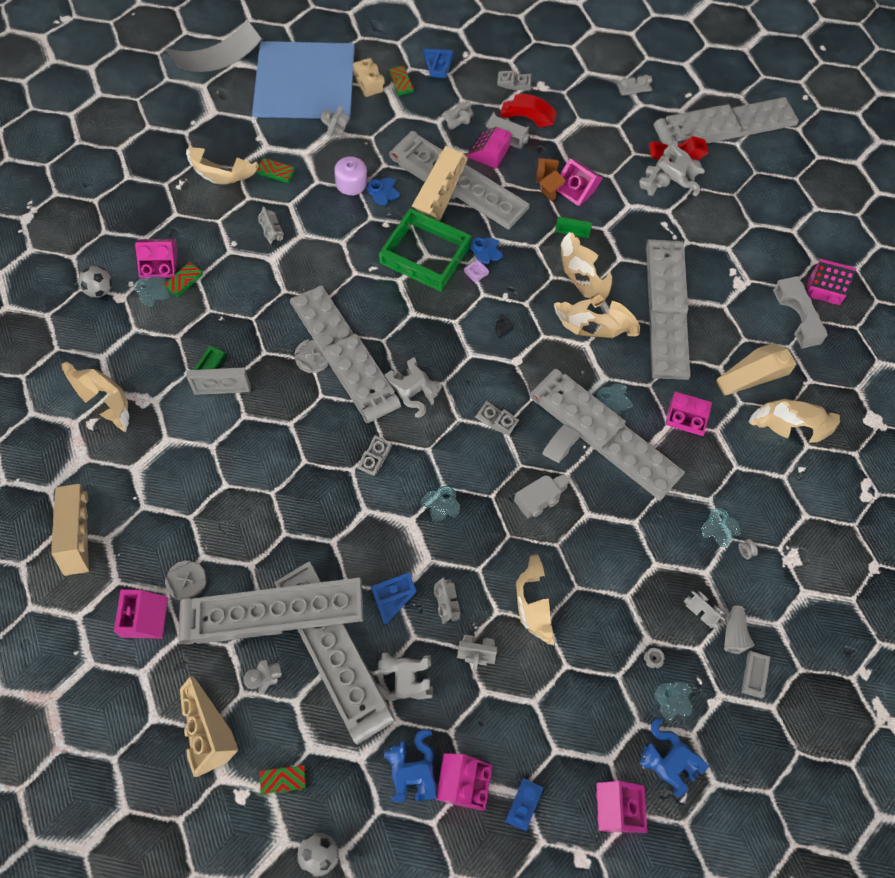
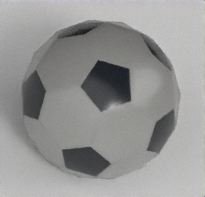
[78,265,112,298]
[297,833,339,877]

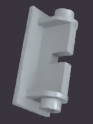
[617,75,652,96]
[258,206,284,244]
[434,578,461,624]
[684,591,725,630]

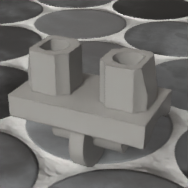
[443,100,474,130]
[321,106,349,137]
[639,164,670,196]
[457,635,497,670]
[244,660,282,694]

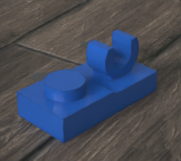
[505,778,543,831]

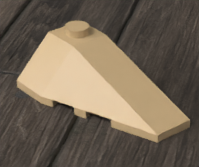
[716,343,796,396]
[180,676,238,777]

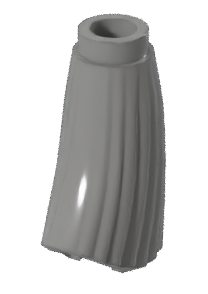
[724,606,755,654]

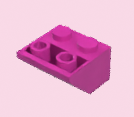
[135,239,177,278]
[666,392,712,436]
[114,590,168,639]
[436,754,492,811]

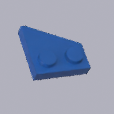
[423,49,454,78]
[371,573,416,625]

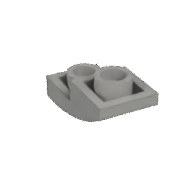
[497,70,532,91]
[475,401,519,435]
[543,425,580,463]
[357,435,393,476]

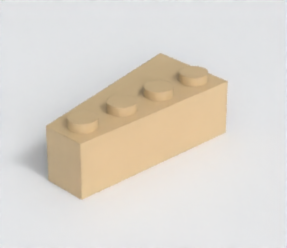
[412,146,468,222]
[51,484,89,576]

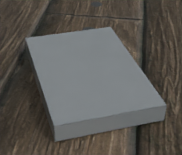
[186,368,251,395]

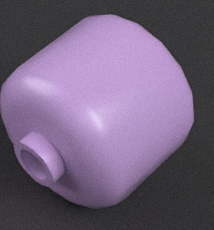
[335,156,367,195]

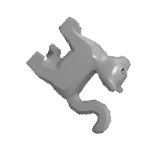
[657,140,705,196]
[384,357,442,418]
[374,652,433,701]

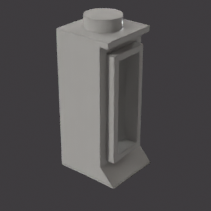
[486,112,530,149]

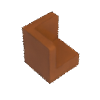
[536,158,559,183]
[540,170,566,201]

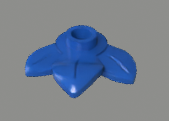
[367,178,400,206]
[470,237,503,264]

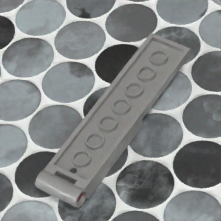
[654,97,799,145]
[389,131,530,230]
[646,239,690,380]
[290,285,401,423]
[529,369,685,501]
[274,561,395,745]
[178,578,364,644]

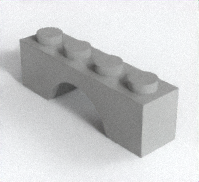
[773,276,827,349]

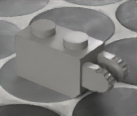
[514,475,569,519]

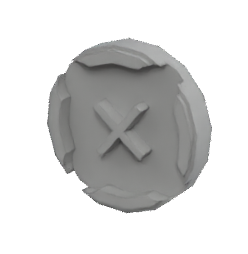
[295,340,329,373]
[165,560,208,601]

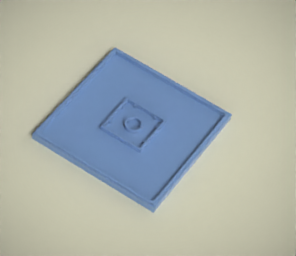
[252,41,355,119]

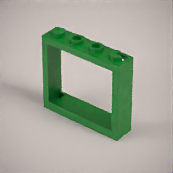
[379,209,471,291]

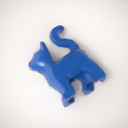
[640,718,710,797]
[384,729,436,802]

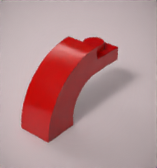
[499,94,557,128]
[649,136,708,162]

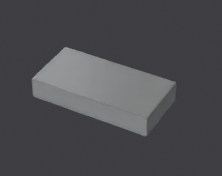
[741,651,771,698]

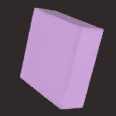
[464,259,489,283]

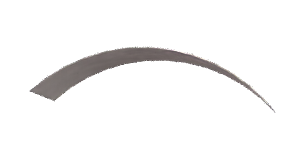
[165,20,261,72]

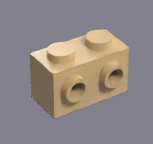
[353,58,385,97]

